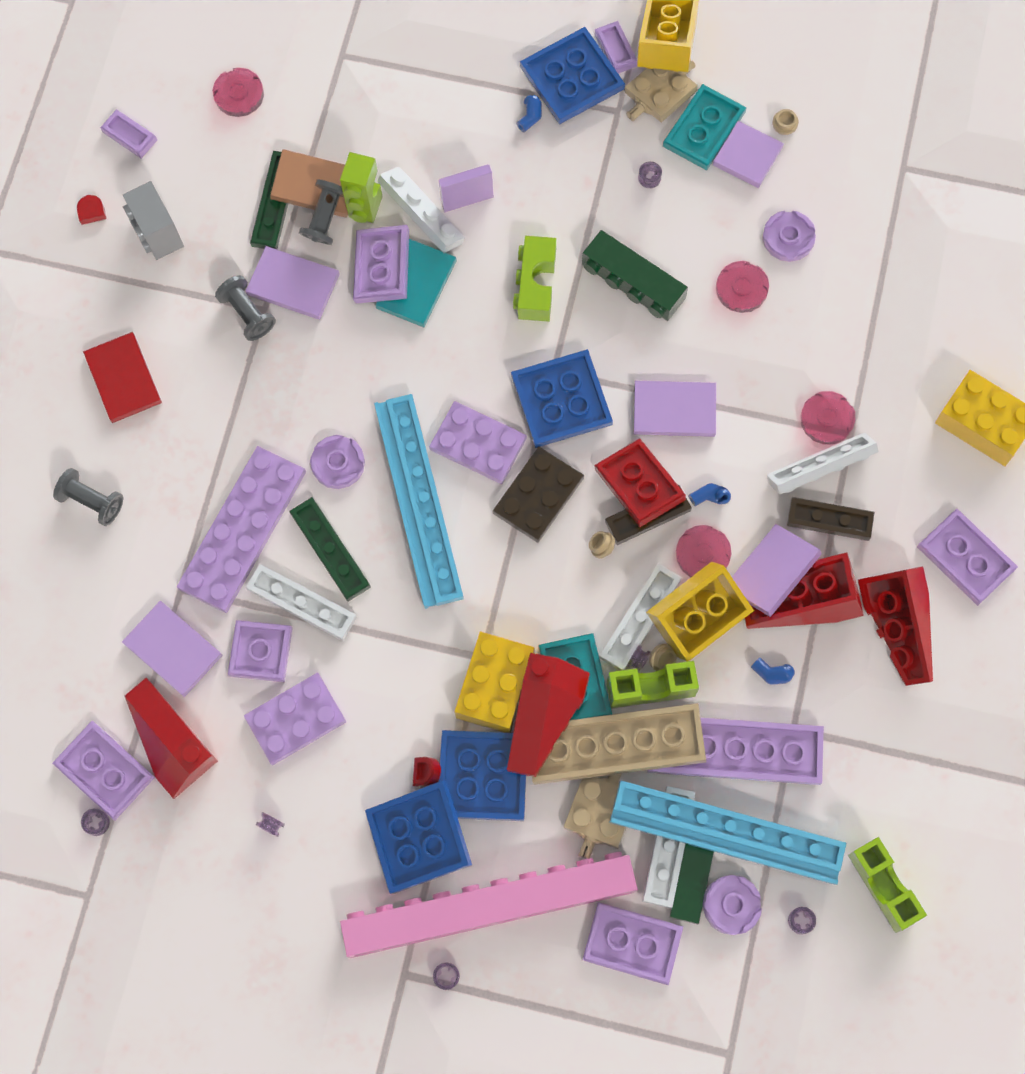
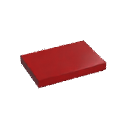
[83,332,162,423]
[594,438,686,527]

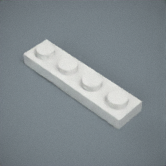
[377,167,465,253]
[767,433,879,494]
[599,563,682,671]
[245,564,357,641]
[642,786,695,908]

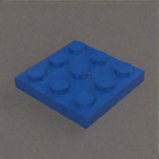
[520,27,625,125]
[511,349,613,448]
[439,730,526,821]
[365,781,472,894]

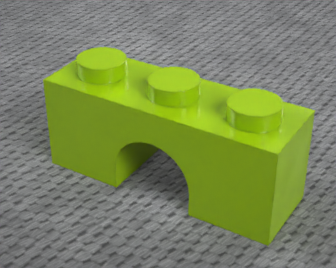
[340,152,383,223]
[513,235,557,322]
[607,661,699,709]
[848,836,928,933]

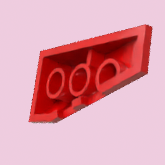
[745,552,864,629]
[858,566,933,686]
[507,653,590,777]
[125,677,218,799]

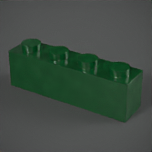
[582,230,688,321]

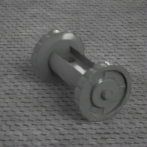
[299,179,344,245]
[215,275,276,341]
[53,468,124,526]

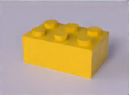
[637,0,699,72]
[935,370,1025,466]
[646,562,754,661]
[454,631,535,733]

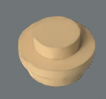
[772,109,799,135]
[589,531,615,558]
[649,644,677,671]

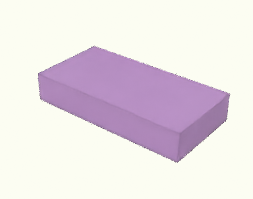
[594,21,637,74]
[100,109,157,159]

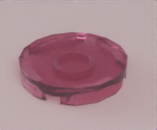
[212,68,264,117]
[715,261,769,313]
[800,391,856,445]
[676,525,732,578]

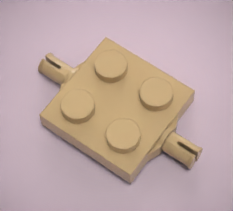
[625,60,698,123]
[564,773,627,859]

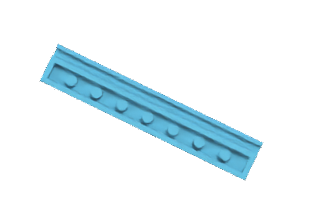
[374,394,464,609]
[609,780,847,885]

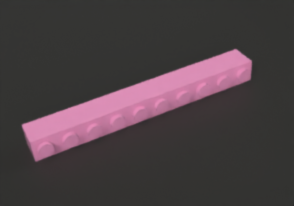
[340,852,638,958]

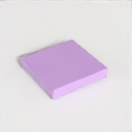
[713,121,784,188]
[439,164,494,213]
[228,620,293,682]

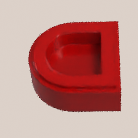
[77,195,107,225]
[413,757,441,788]

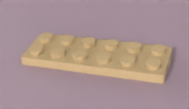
[532,703,706,785]

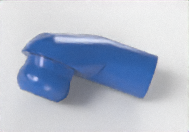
[516,95,542,133]
[688,483,731,507]
[751,657,795,685]

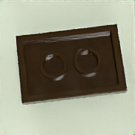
[493,446,584,543]

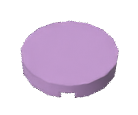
[763,211,816,262]
[310,435,365,489]
[703,875,762,935]

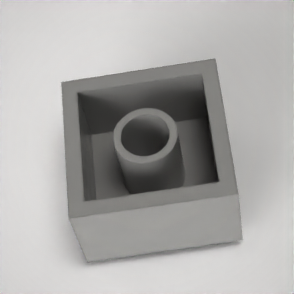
[122,181,184,260]

